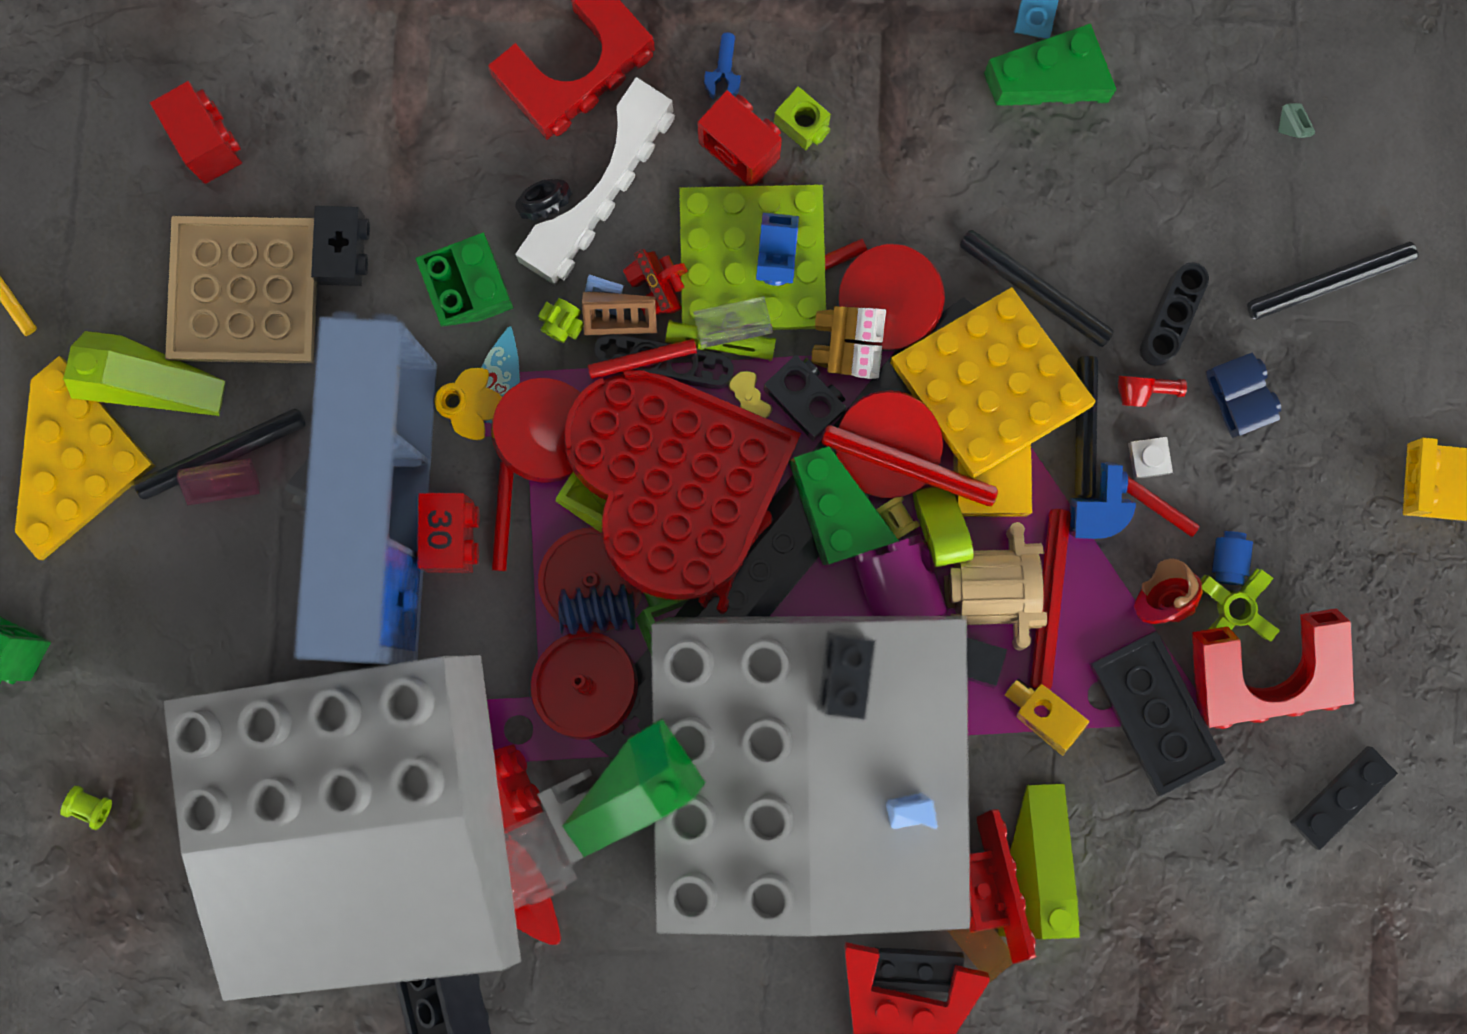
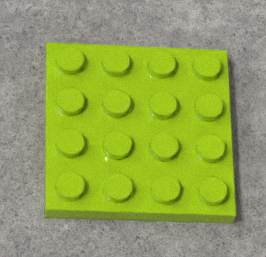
[680,185,826,331]

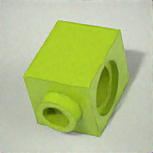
[774,86,831,151]

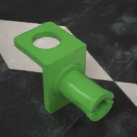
[636,592,689,656]

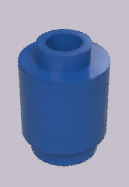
[1212,531,1253,586]

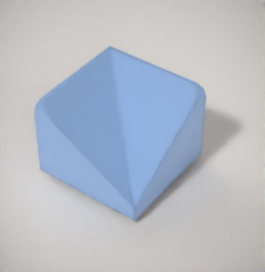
[886,793,937,829]

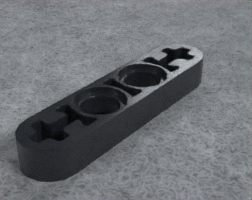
[595,334,734,389]

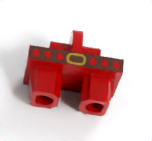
[623,249,688,315]

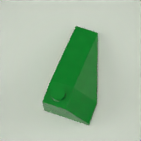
[562,718,706,857]

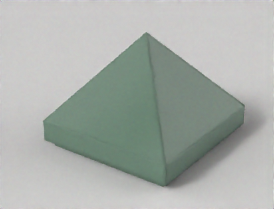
[1278,103,1315,138]

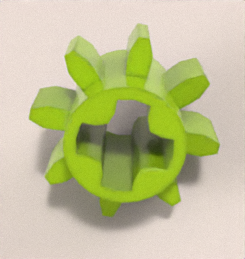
[538,298,584,343]

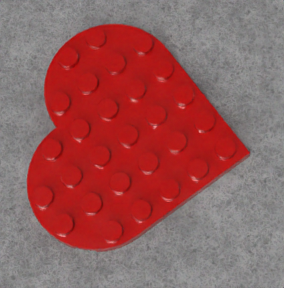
[564,370,801,600]

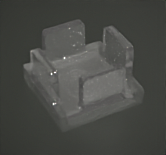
[504,811,578,910]

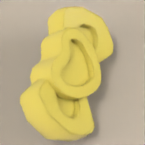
[729,371,772,418]

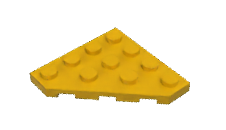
[15,356,155,561]

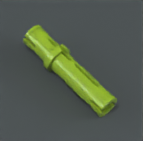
[665,320,776,361]

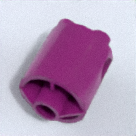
[855,534,949,616]

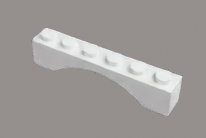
[515,77,675,286]

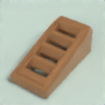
[582,292,657,335]

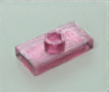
[177,458,261,506]

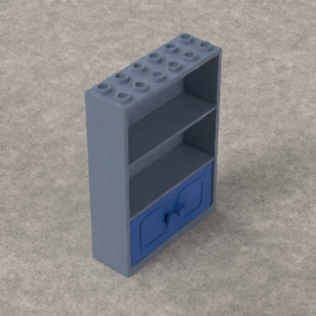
[296,312,438,665]

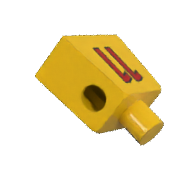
[1005,678,1090,756]

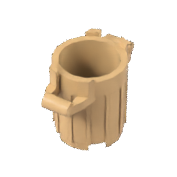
[944,522,1047,650]

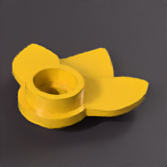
[434,368,502,440]

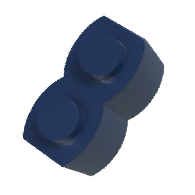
[1206,352,1281,438]

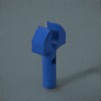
[704,32,741,100]

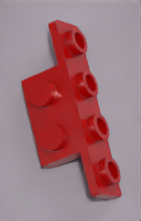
[969,809,1036,964]

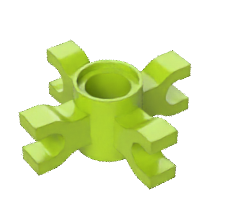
[1201,568,1280,642]

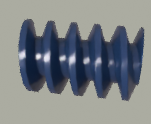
[558,584,636,635]

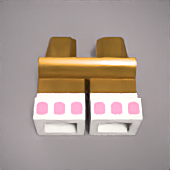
[811,306,886,379]

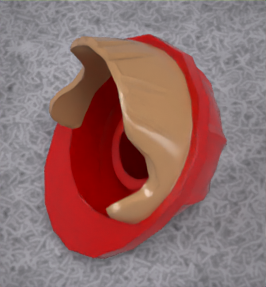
[1134,558,1203,624]

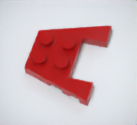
[844,942,990,1034]

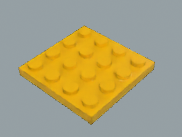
[890,287,1095,479]

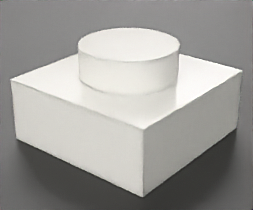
[1128,437,1173,479]

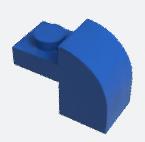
[756,213,799,286]
[1069,462,1136,539]

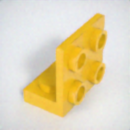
[1403,438,1467,521]

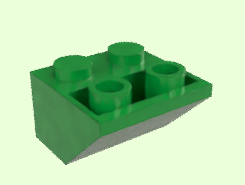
[415,232,514,326]

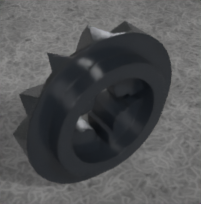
[515,179,572,221]

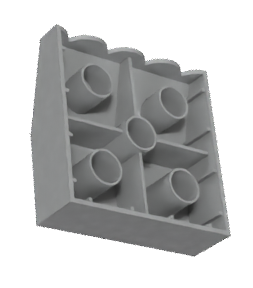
[652,616,971,936]
[164,655,521,1001]

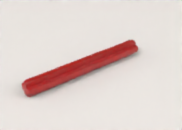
[822,425,998,507]
[1030,508,1071,689]

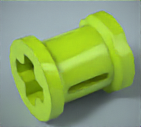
[60,786,112,830]

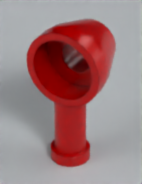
[1118,376,1187,407]

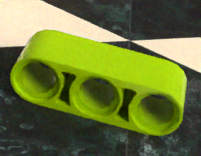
[913,486,973,567]

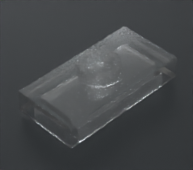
[693,296,773,349]

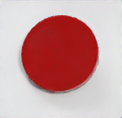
[839,244,945,350]
[491,378,581,483]
[836,390,943,498]
[538,528,643,633]
[531,631,638,740]

